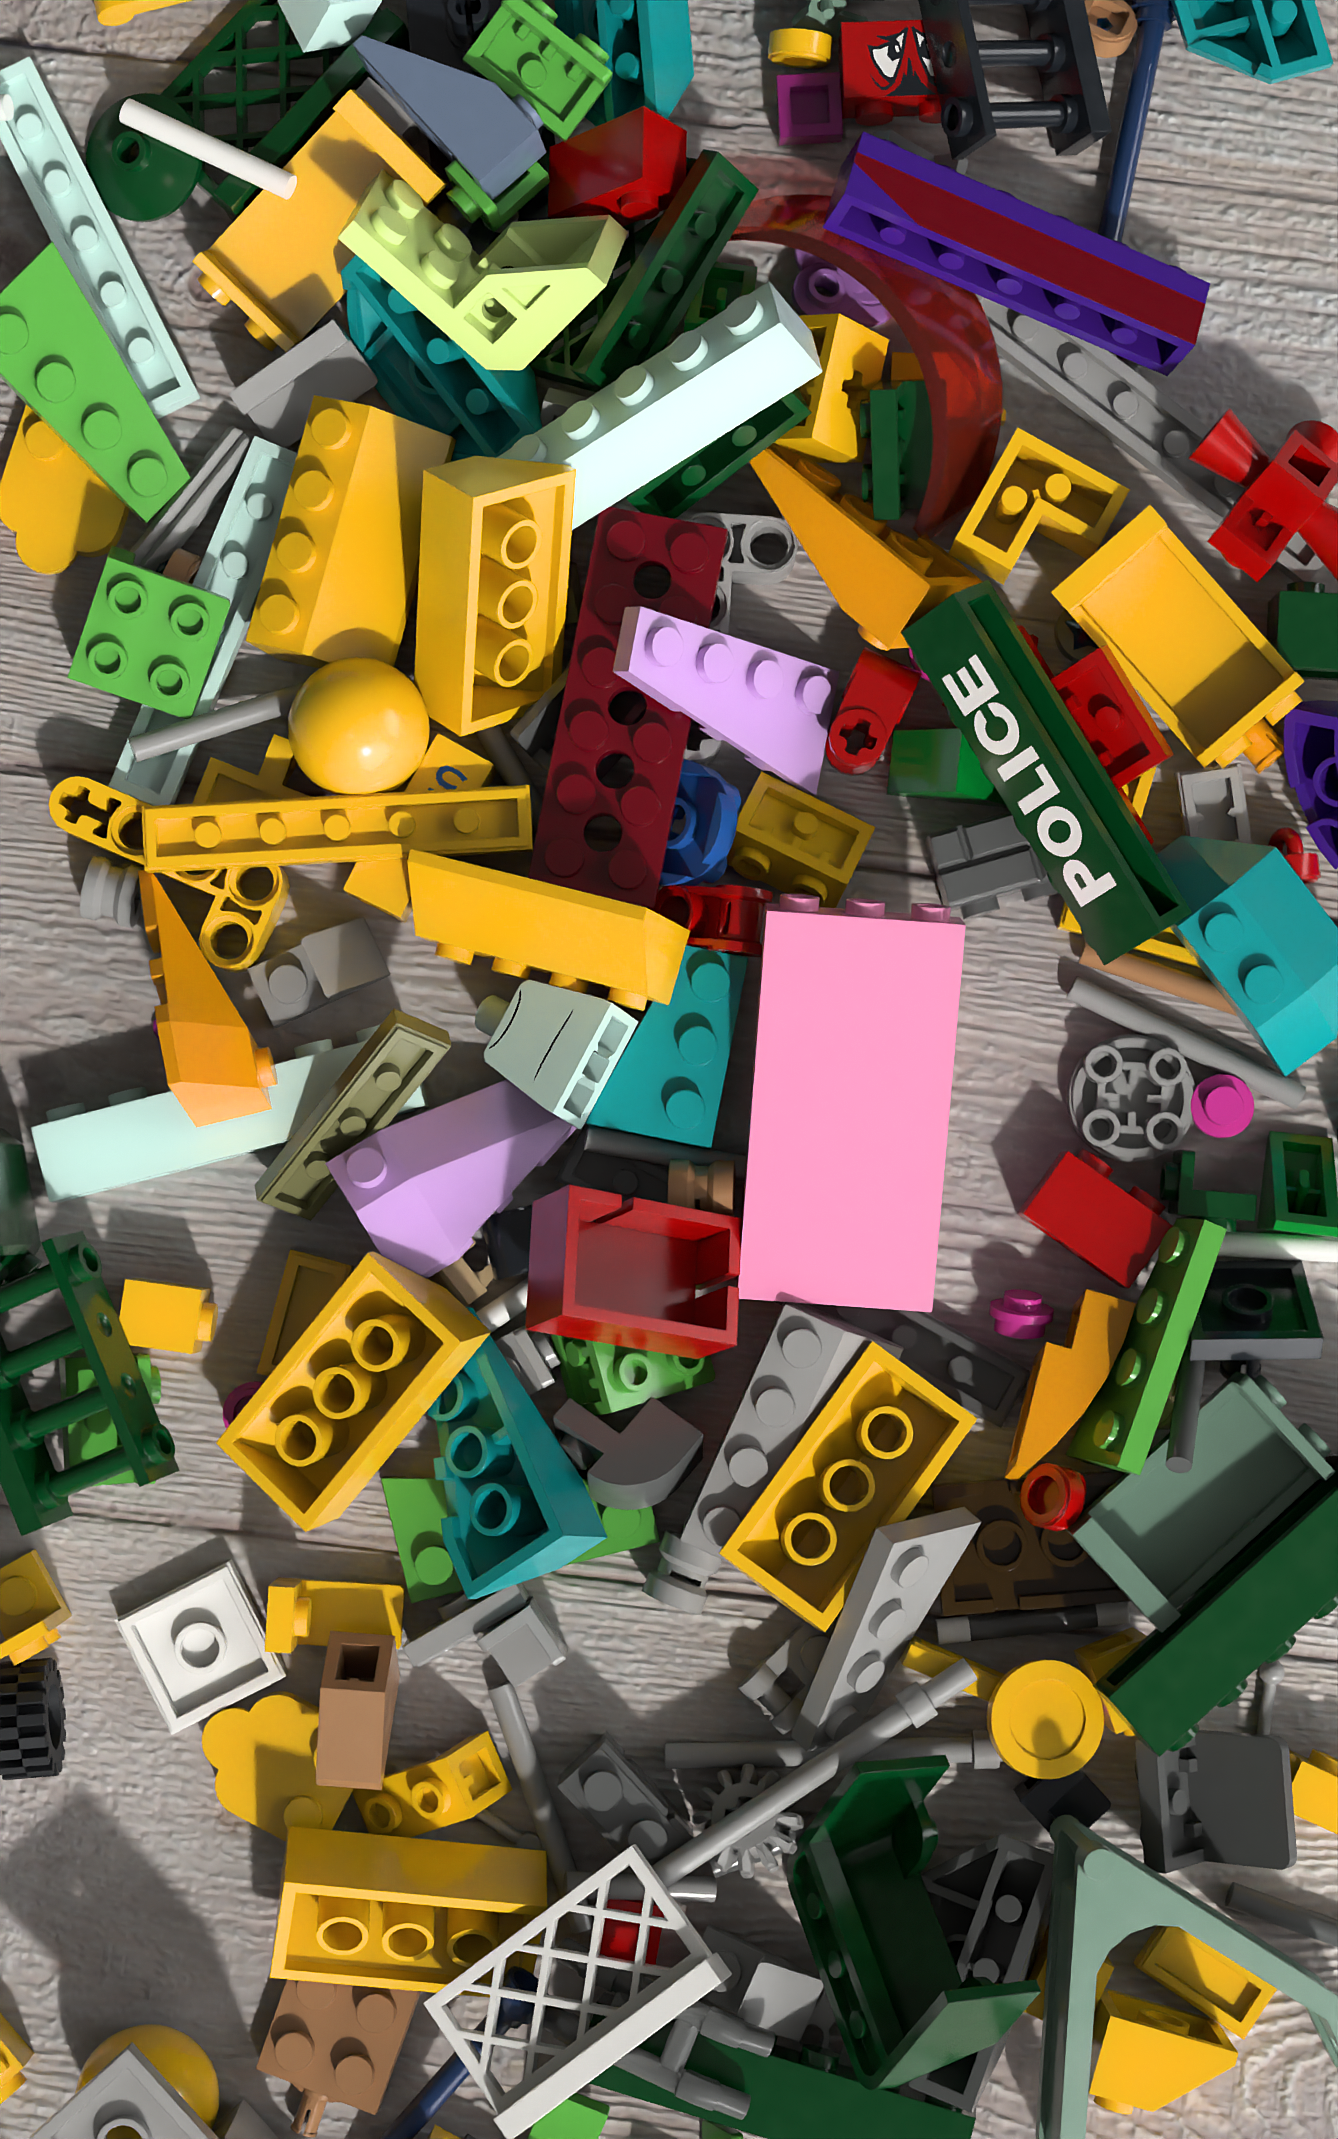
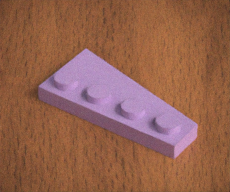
[613,606,839,796]

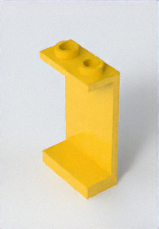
[192,89,448,352]

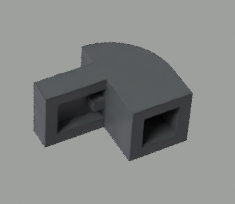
[553,1397,703,1510]

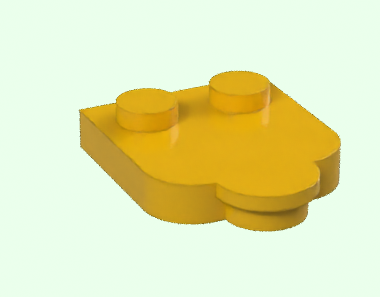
[0,404,130,575]
[202,1691,354,1842]

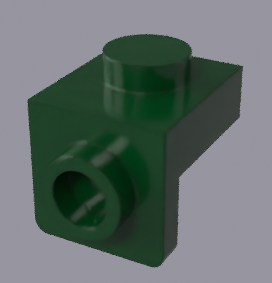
[1159,1150,1257,1232]

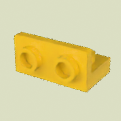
[727,771,876,908]

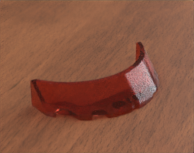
[729,194,1004,540]

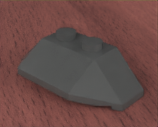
[907,1834,1054,2113]

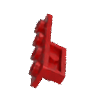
[1017,625,1174,844]

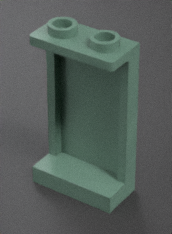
[1066,1372,1335,1633]

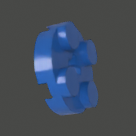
[660,759,741,887]

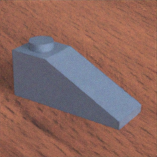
[353,35,546,201]

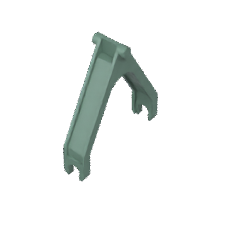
[1035,1815,1338,2139]

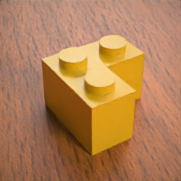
[949,427,1130,585]

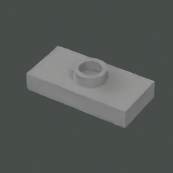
[1174,763,1252,844]
[402,1582,529,1668]

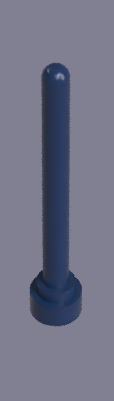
[1098,0,1177,242]
[379,1966,549,2139]

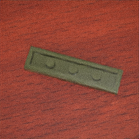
[254,1008,451,1221]

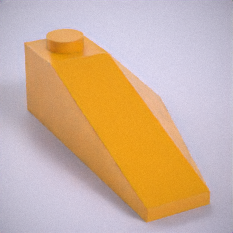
[749,443,983,651]
[138,869,278,1127]

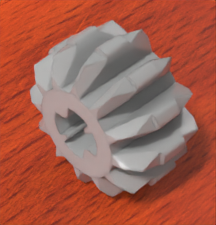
[692,1764,804,1878]

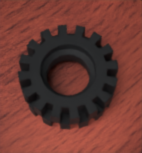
[0,1658,66,1780]

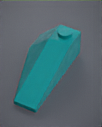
[427,1307,608,1599]

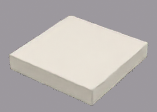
[114,1559,289,1735]

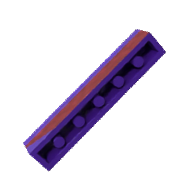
[822,131,1210,377]

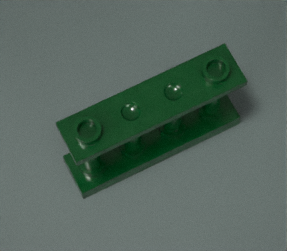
[0,1231,180,1536]

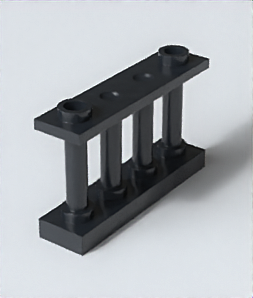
[918,0,1112,160]

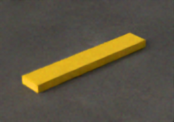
[141,785,533,873]

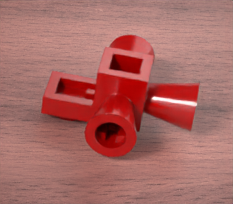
[1188,408,1338,582]

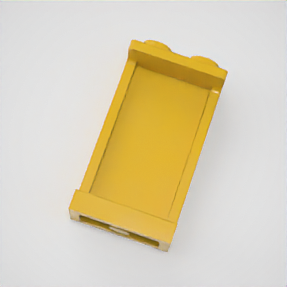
[1051,505,1305,769]

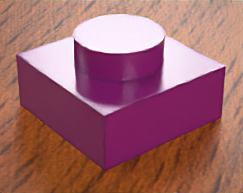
[776,72,843,146]

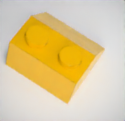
[1089,1988,1238,2114]

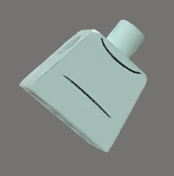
[475,980,638,1130]

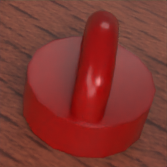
[1267,827,1321,885]
[1020,1463,1086,1531]

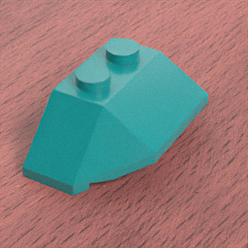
[554,0,694,127]
[1171,0,1333,84]
[341,255,542,462]
[1157,835,1338,1077]

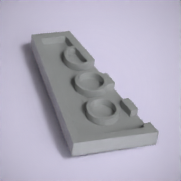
[791,1507,981,1752]

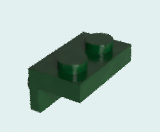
[860,379,946,520]

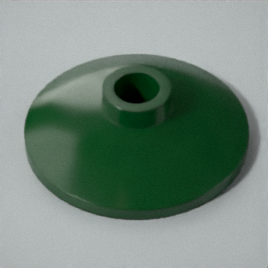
[86,93,202,222]

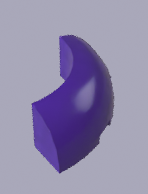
[1283,700,1338,869]

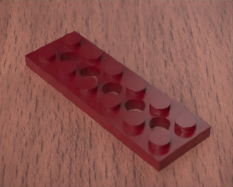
[528,507,728,910]

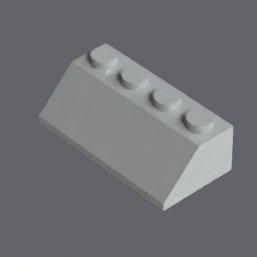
[679,1302,904,1563]

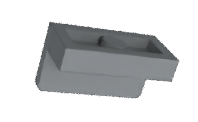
[228,318,378,448]

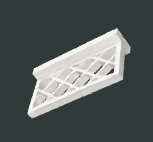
[423,1844,732,2139]

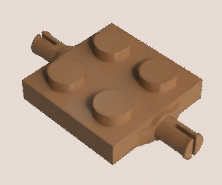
[256,1979,421,2137]

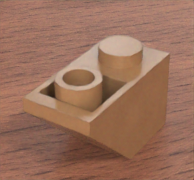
[316,1631,400,1790]

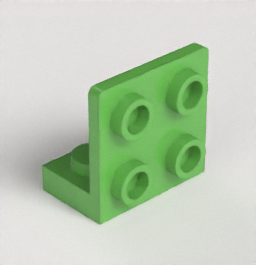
[67,545,230,719]
[551,1334,715,1416]

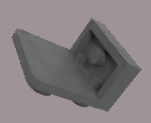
[1135,1730,1297,1874]

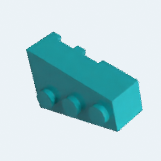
[585,945,748,1149]

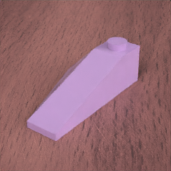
[325,1079,577,1278]

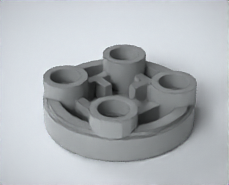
[1066,1035,1195,1162]

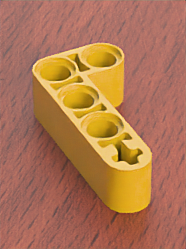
[48,776,290,973]

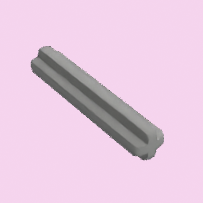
[130,426,252,573]

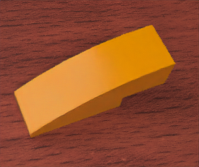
[1004,1289,1136,1481]

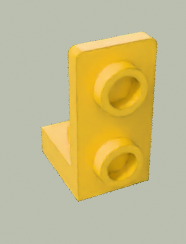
[0,1549,72,1666]
[265,1577,405,1653]
[352,1730,513,1838]

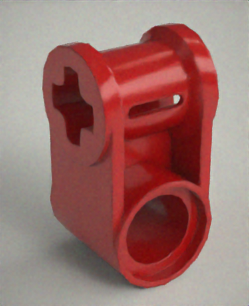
[825,647,922,776]
[652,884,773,957]

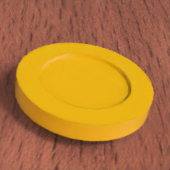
[987,1659,1104,1780]

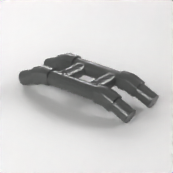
[543,1938,775,2120]

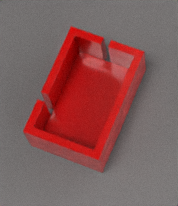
[525,1185,742,1359]

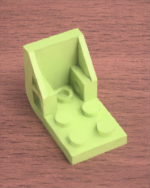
[337,169,628,370]

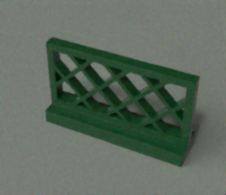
[160,0,410,222]
[529,149,759,393]

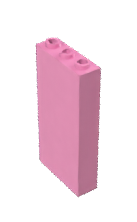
[736,894,966,1312]

